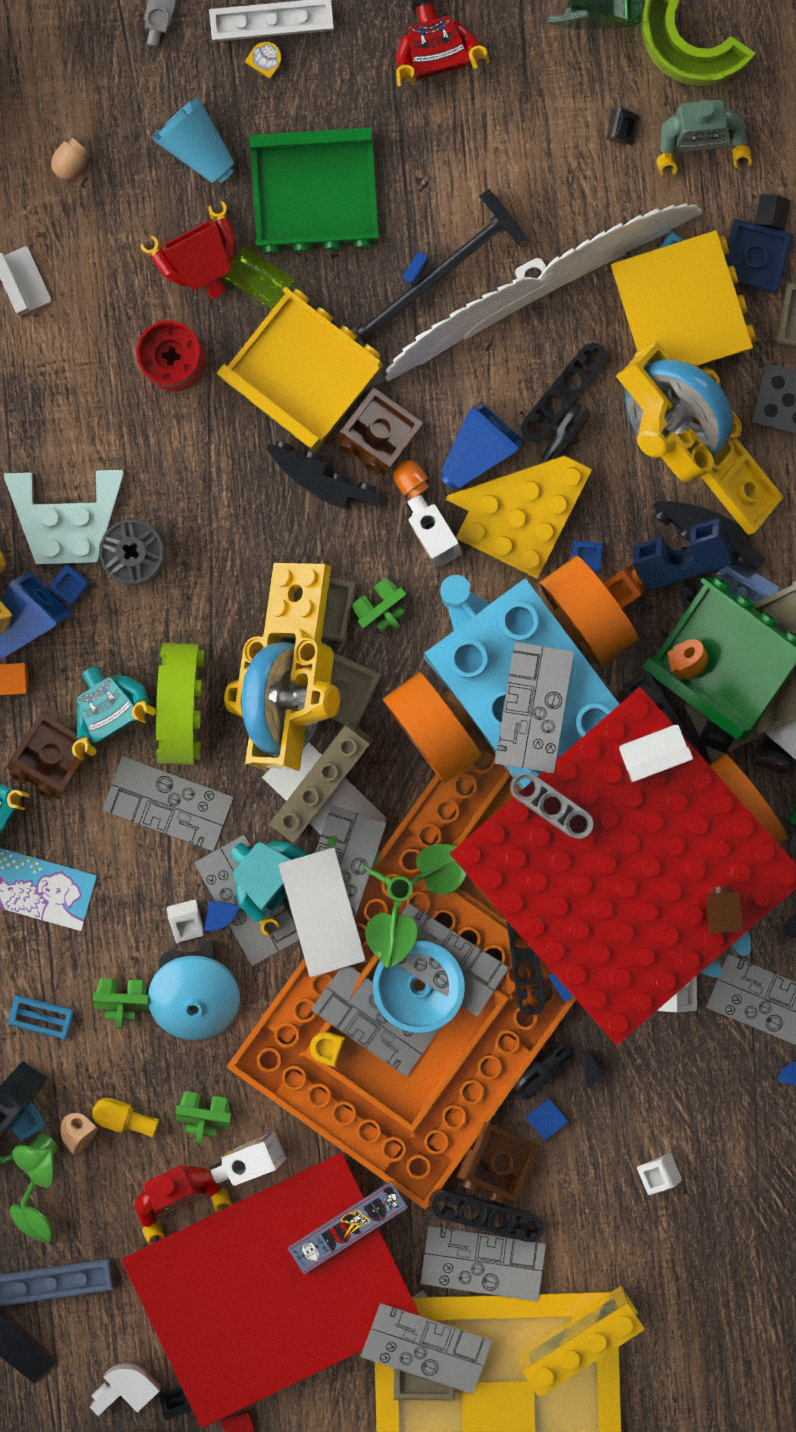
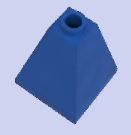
[441,402,526,489]
[0,571,74,659]

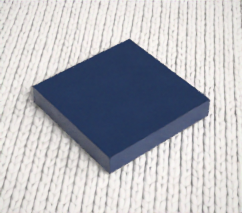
[724,219,793,295]

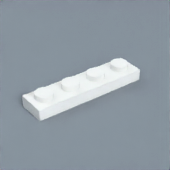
[209,0,334,42]

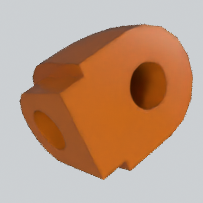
[393,460,431,500]
[667,639,708,680]

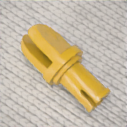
[92,1098,159,1138]

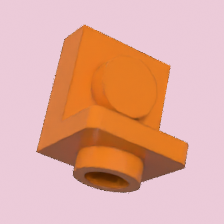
[604,564,647,609]

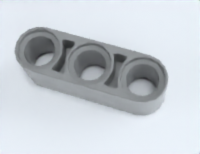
[510,773,593,838]

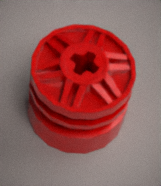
[136,320,206,392]

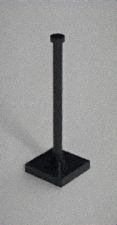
[356,189,531,342]

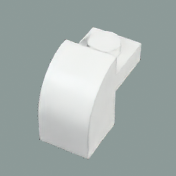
[90,1363,161,1416]

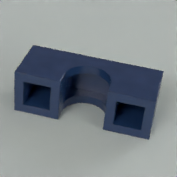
[633,517,734,591]

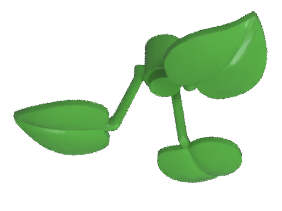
[327,835,466,968]
[0,1134,58,1243]

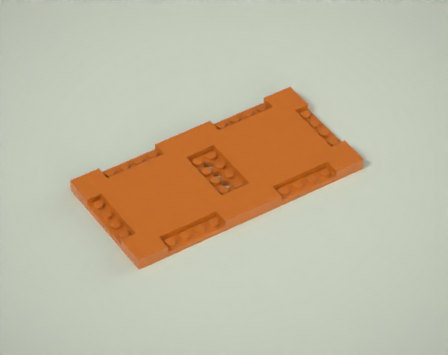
[226,723,576,1210]

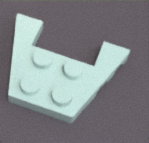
[4,470,124,565]

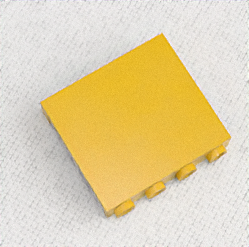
[611,230,757,366]
[217,287,383,452]

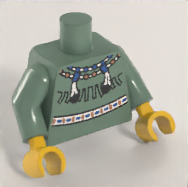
[656,99,752,175]

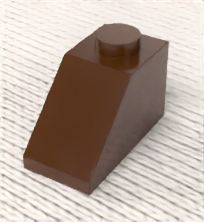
[706,886,743,933]

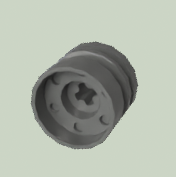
[99,520,166,585]

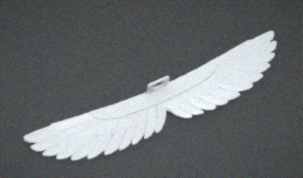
[385,203,702,382]

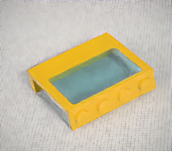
[519,1286,645,1398]

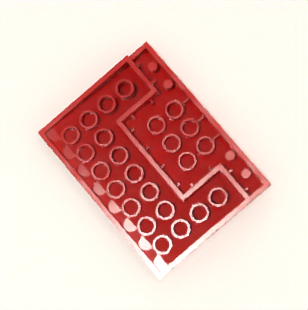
[121,1152,422,1428]

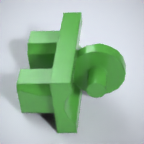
[352,578,406,632]
[92,978,149,1029]
[175,1091,231,1144]

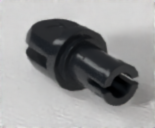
[541,404,591,461]
[514,1042,573,1100]

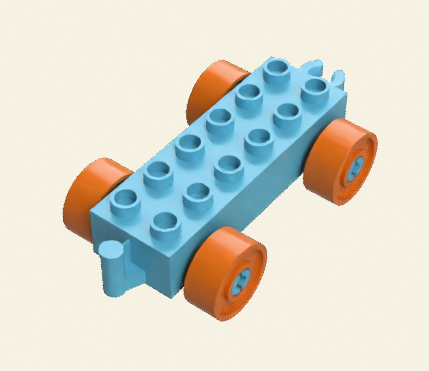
[382,555,788,977]

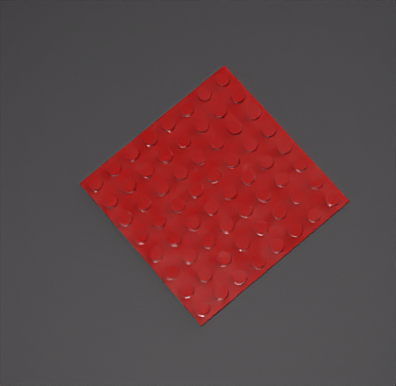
[449,687,796,1046]

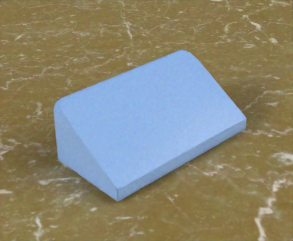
[715,559,779,603]

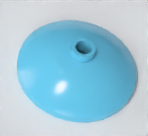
[373,940,465,1033]
[148,956,240,1040]

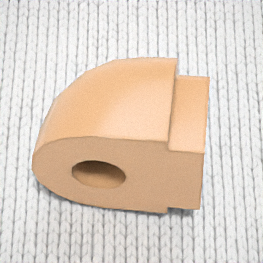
[51,138,91,180]
[60,1113,98,1155]

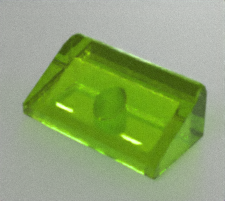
[223,247,294,309]

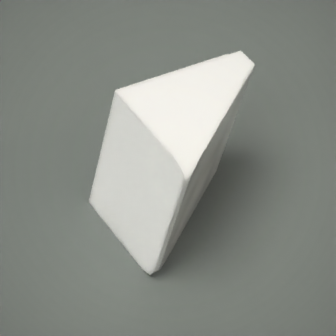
[167,900,205,943]
[637,1153,682,1195]

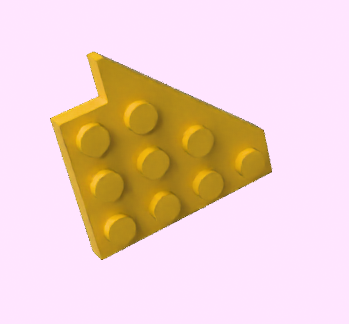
[446,455,592,579]

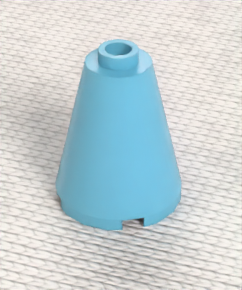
[152,97,235,184]

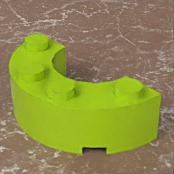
[641,0,756,86]
[156,642,205,766]

